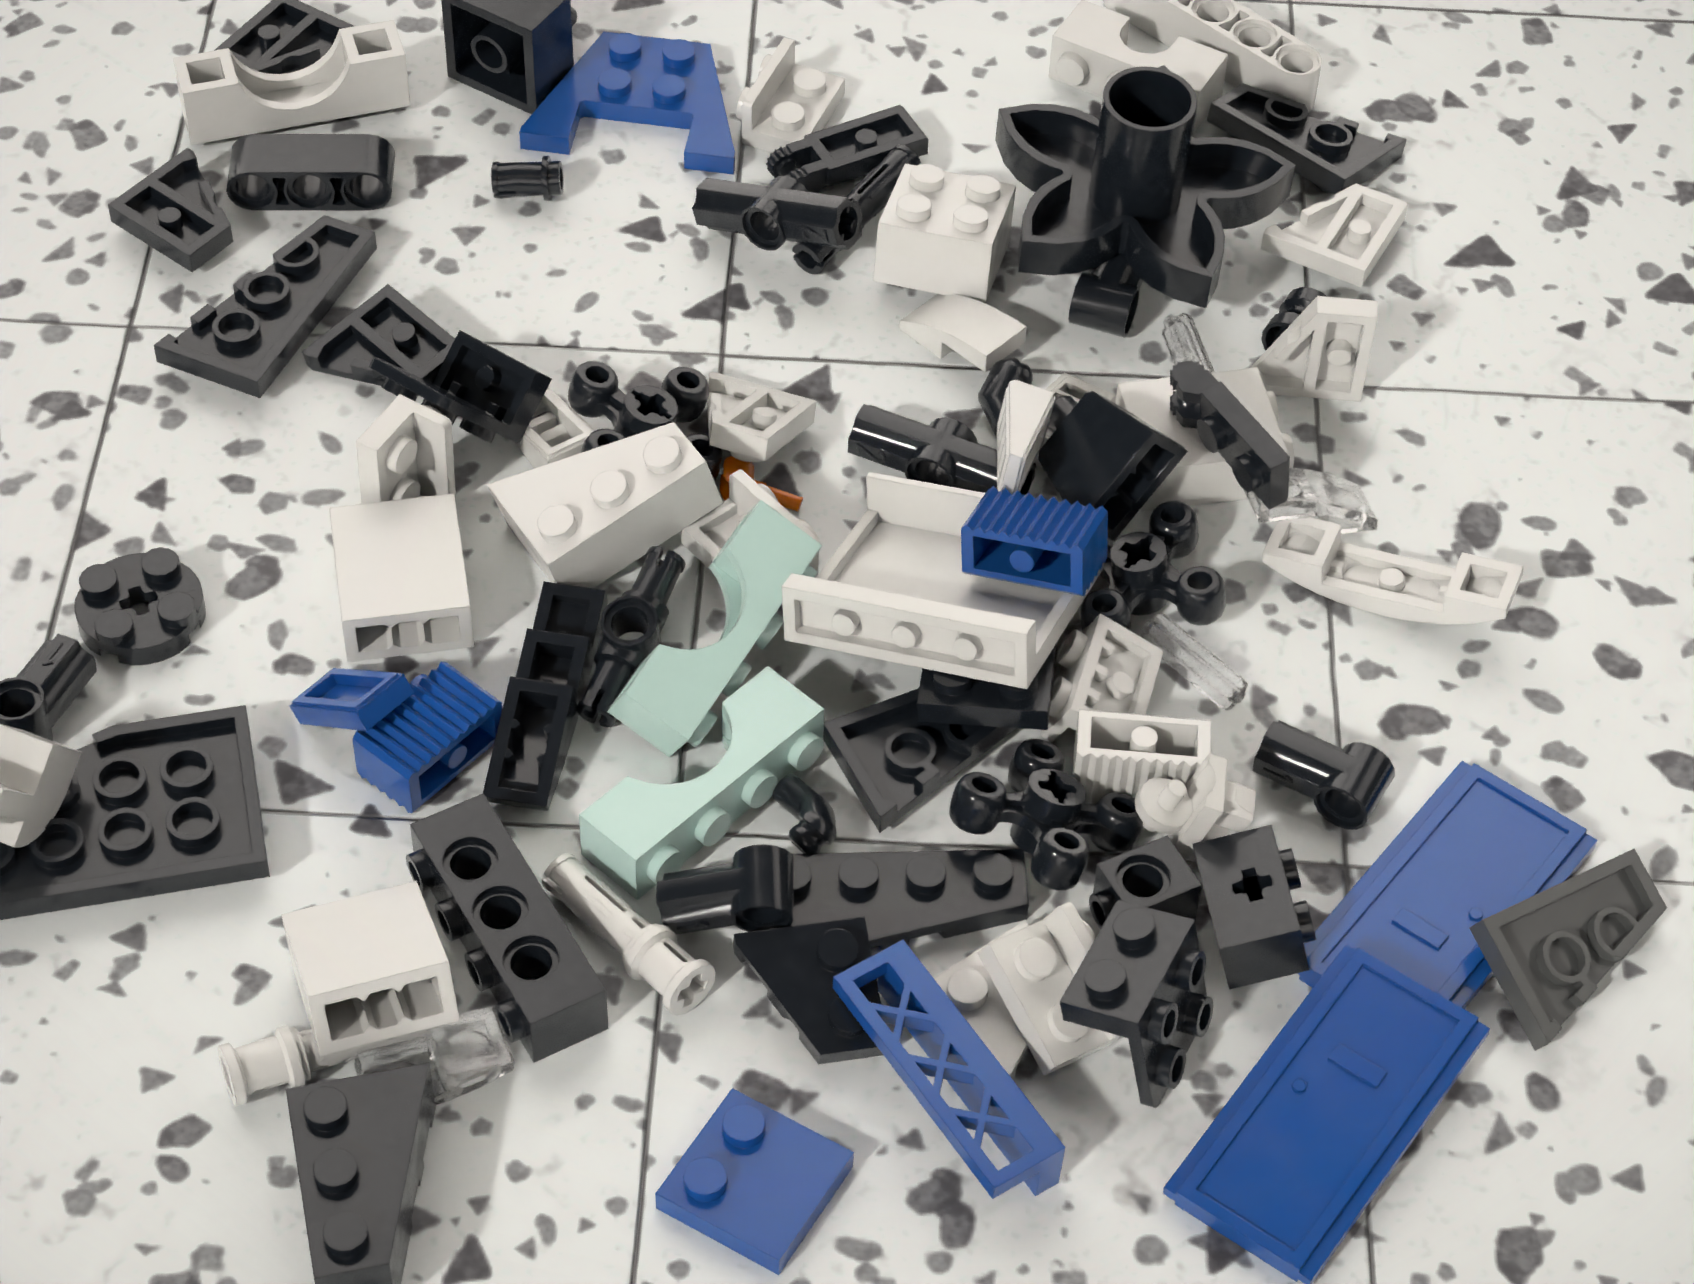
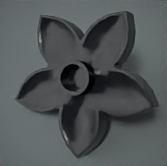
[995,65,1296,308]

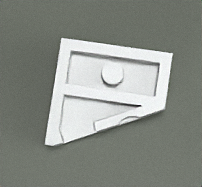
[707,372,817,462]

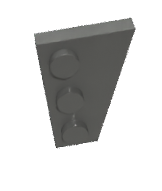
[1469,848,1667,1051]

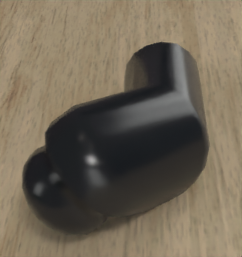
[978,357,1033,437]
[772,773,837,854]

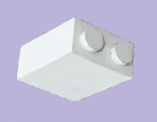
[1115,367,1294,512]
[329,493,474,662]
[281,881,460,1057]

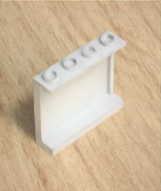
[781,472,1104,689]

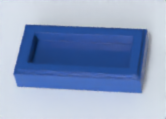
[289,668,414,731]

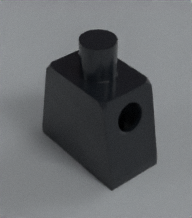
[1038,391,1188,541]

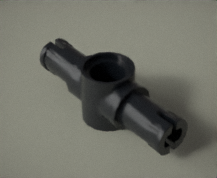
[576,546,686,728]

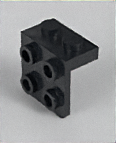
[369,330,552,443]
[1060,900,1213,1108]

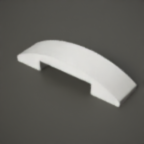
[1262,511,1524,624]

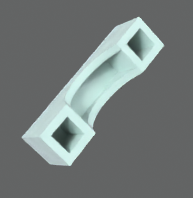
[607,500,822,757]
[579,666,824,900]

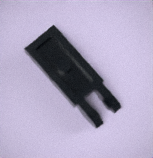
[766,105,929,193]
[1170,360,1290,510]

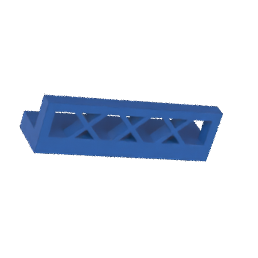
[833,940,1066,1199]

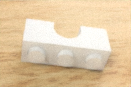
[1048,0,1228,133]

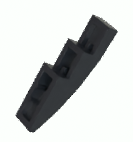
[483,581,608,811]

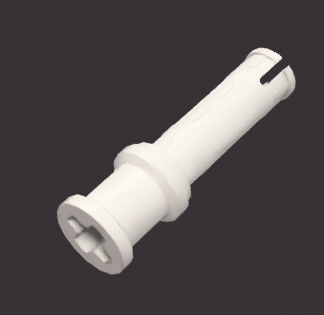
[542,853,716,1016]
[217,1025,438,1107]

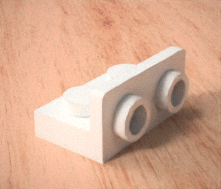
[736,37,845,153]
[356,394,456,503]
[1040,613,1164,742]
[978,902,1120,1075]

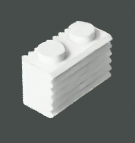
[1072,709,1211,804]

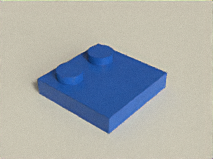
[655,1088,854,1275]

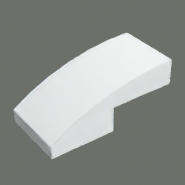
[899,294,1027,372]

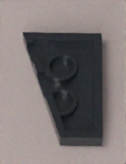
[1207,84,1407,195]
[823,688,1016,833]

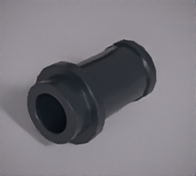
[491,156,564,201]

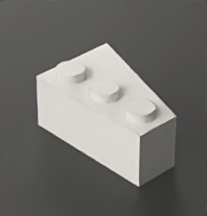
[487,422,723,588]

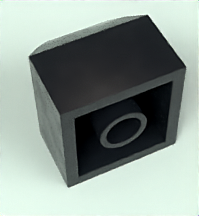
[441,0,577,114]

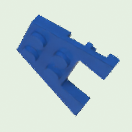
[519,31,735,175]

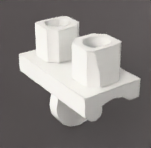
[1134,753,1256,863]

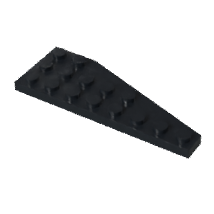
[0,705,270,920]

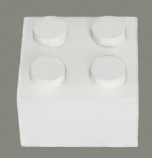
[873,163,1016,303]

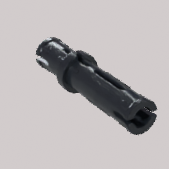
[792,144,921,275]

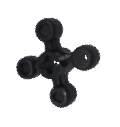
[568,361,723,481]
[1080,501,1226,630]
[949,739,1144,891]

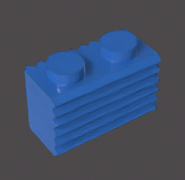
[961,486,1108,596]
[352,662,503,813]

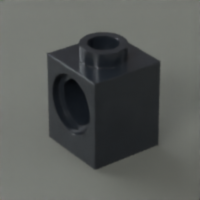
[1089,835,1202,929]

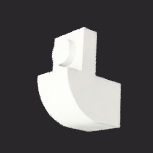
[0,724,82,848]

